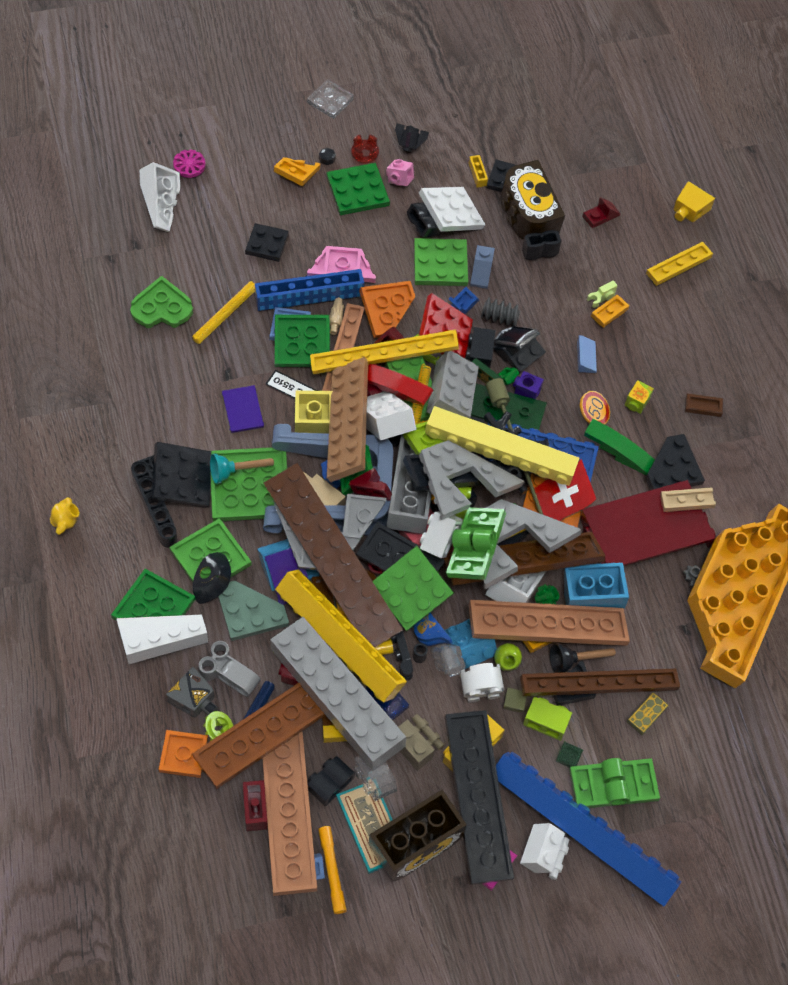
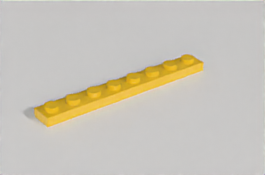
[310,330,459,374]

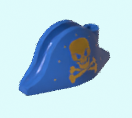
[414,613,453,646]

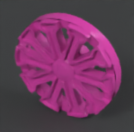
[173,149,206,178]

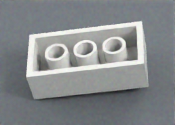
[366,392,417,440]

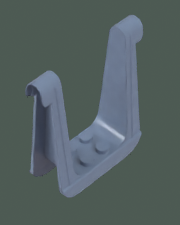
[263,424,393,536]

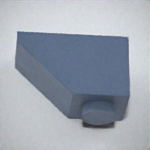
[470,245,495,289]

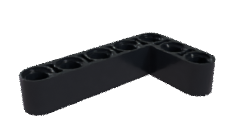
[131,455,178,548]

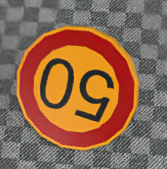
[580,391,610,424]

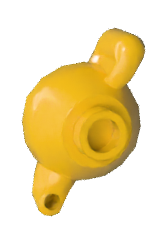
[50,497,79,535]

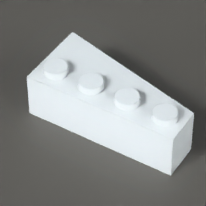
[117,615,208,664]

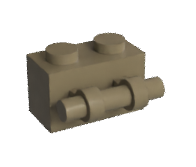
[398,714,445,771]

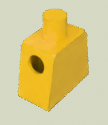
[674,181,715,222]

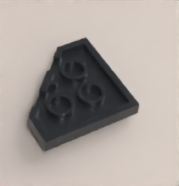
[646,434,705,490]

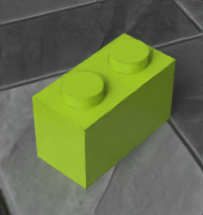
[523,697,572,741]

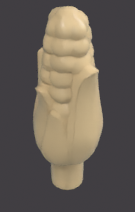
[329,297,344,335]

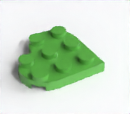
[130,276,193,328]

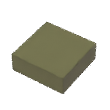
[503,688,527,713]

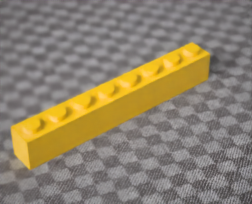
[275,569,407,702]

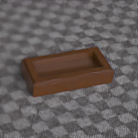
[685,393,723,417]

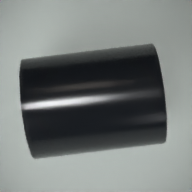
[413,643,428,663]

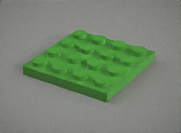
[211,448,287,522]

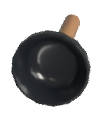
[550,643,616,673]

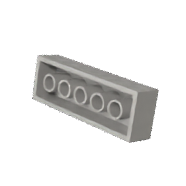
[387,434,431,534]

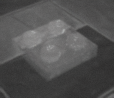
[307,79,354,119]

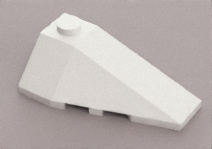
[140,162,180,232]

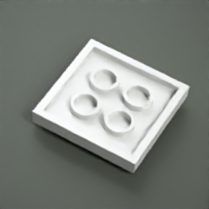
[419,187,485,232]

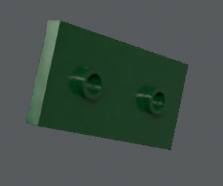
[471,383,547,430]

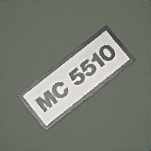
[265,370,318,399]

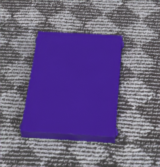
[222,385,264,433]
[264,548,309,605]

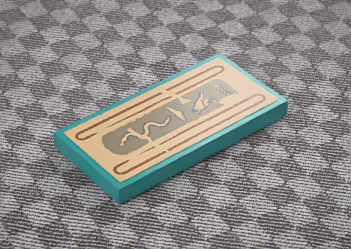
[336,780,392,874]

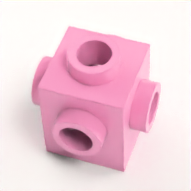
[386,159,414,186]

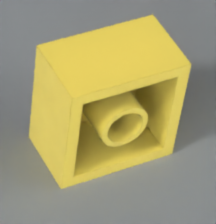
[295,391,333,434]

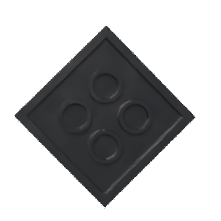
[152,442,212,508]

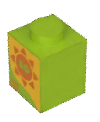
[624,380,654,414]

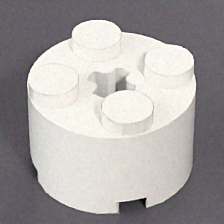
[460,663,504,703]

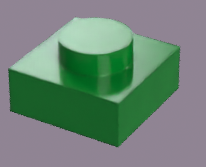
[498,367,520,385]

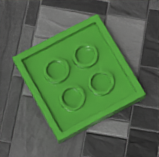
[414,238,468,286]
[169,518,252,582]
[372,546,455,631]

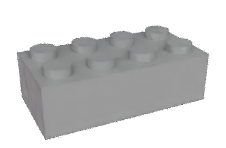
[427,351,479,418]

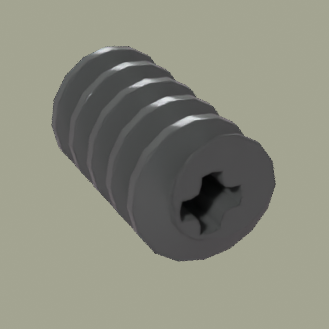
[481,297,520,326]

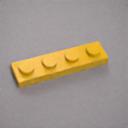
[646,242,713,286]

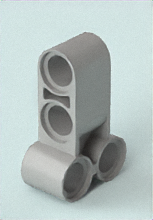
[199,641,261,697]

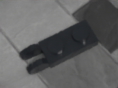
[391,622,413,681]

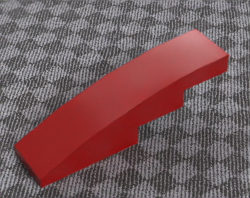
[368,364,434,405]

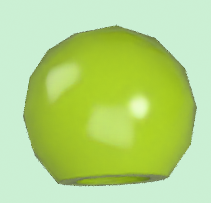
[494,643,522,671]

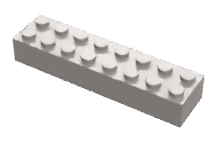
[270,617,406,771]

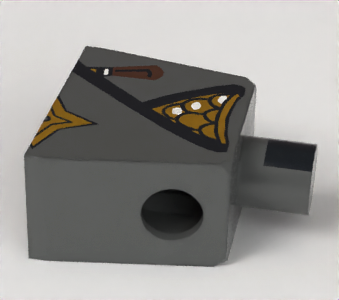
[166,667,218,718]

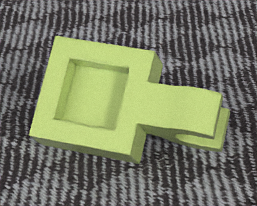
[587,281,618,308]

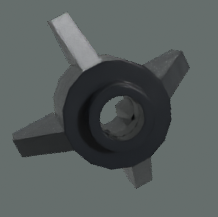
[395,123,429,152]

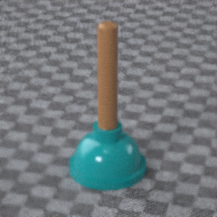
[210,453,274,484]

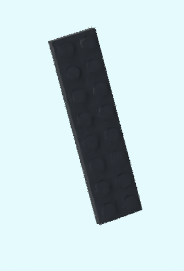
[444,710,514,885]

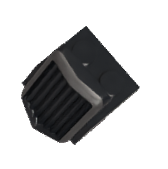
[494,326,546,373]

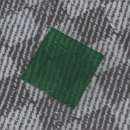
[556,741,583,768]

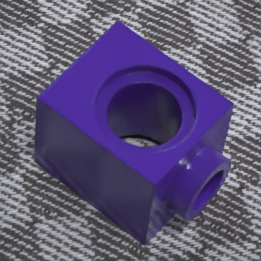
[513,371,544,399]

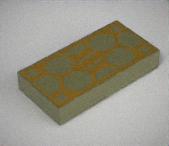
[627,692,669,735]

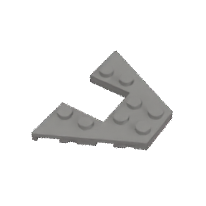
[419,440,524,520]
[272,494,386,570]
[483,499,581,589]

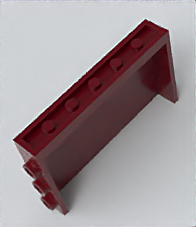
[580,480,716,566]

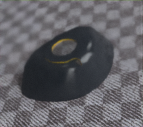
[193,552,231,604]

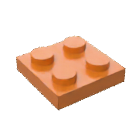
[159,730,208,778]

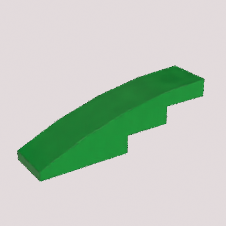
[584,419,655,476]

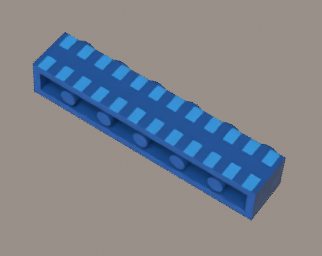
[255,269,365,311]

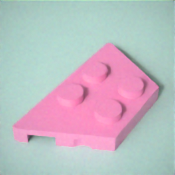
[307,246,376,283]

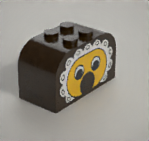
[500,159,565,240]
[368,789,467,881]

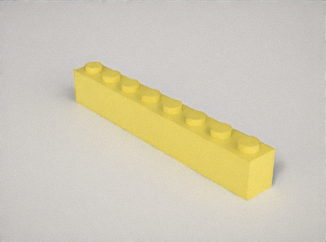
[425,406,579,486]

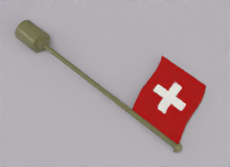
[486,378,596,521]

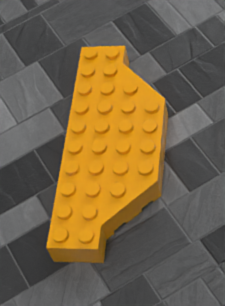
[687,504,788,688]

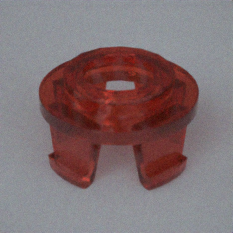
[351,134,379,163]

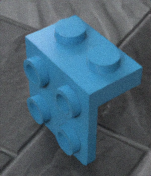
[445,619,497,670]

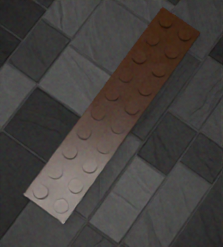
[263,463,403,648]

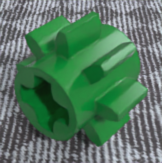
[535,584,560,604]

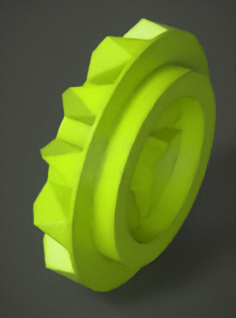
[203,711,233,741]

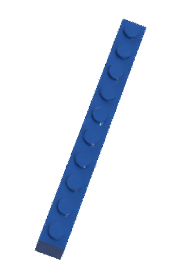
[496,752,681,906]

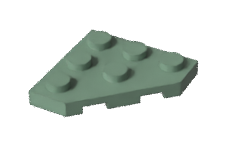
[218,581,289,641]

